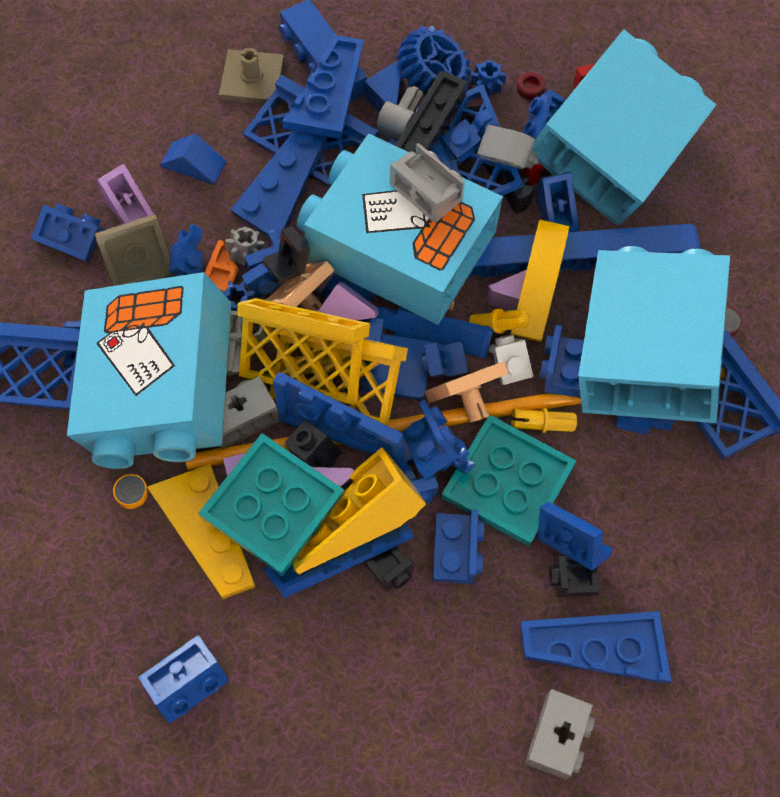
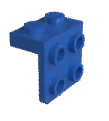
[360,318,431,400]

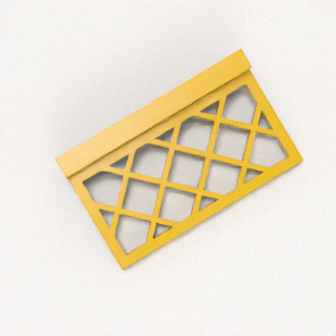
[237,298,370,405]
[269,328,408,426]

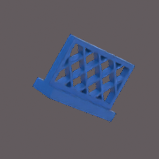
[243,75,379,187]
[415,84,524,196]
[0,322,80,410]
[695,328,780,460]

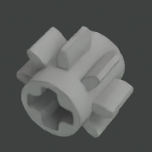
[225,226,264,266]

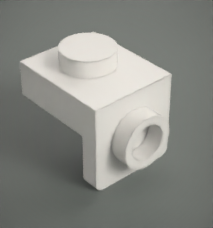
[489,334,533,385]

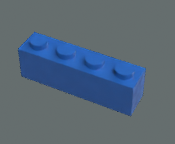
[279,0,367,102]

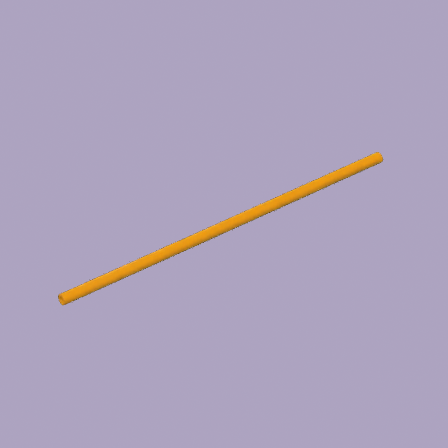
[186,367,725,470]

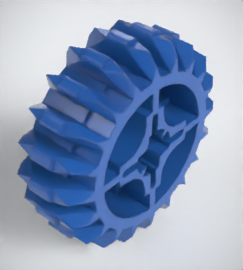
[396,26,471,97]

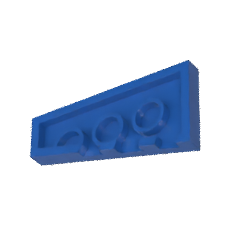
[282,35,364,139]
[231,131,327,240]
[273,372,404,464]
[263,523,414,598]
[520,611,671,684]

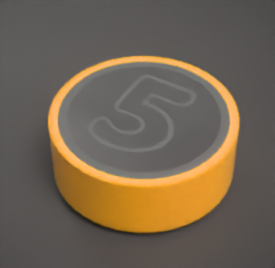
[113,474,148,509]

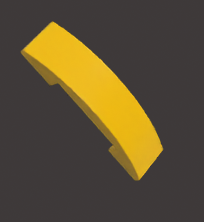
[510,219,570,342]

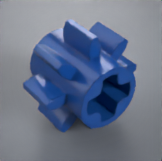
[470,60,507,97]
[220,281,256,311]

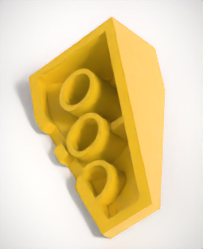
[292,447,426,574]

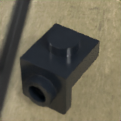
[263,226,310,283]
[285,420,342,468]
[363,547,414,592]
[549,555,600,597]

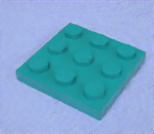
[441,414,576,547]
[198,433,345,576]

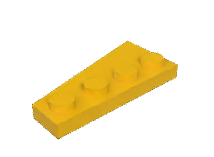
[147,464,255,599]

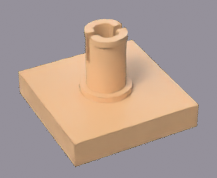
[265,261,335,312]
[424,361,509,423]

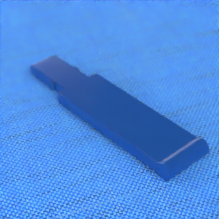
[358,306,493,358]

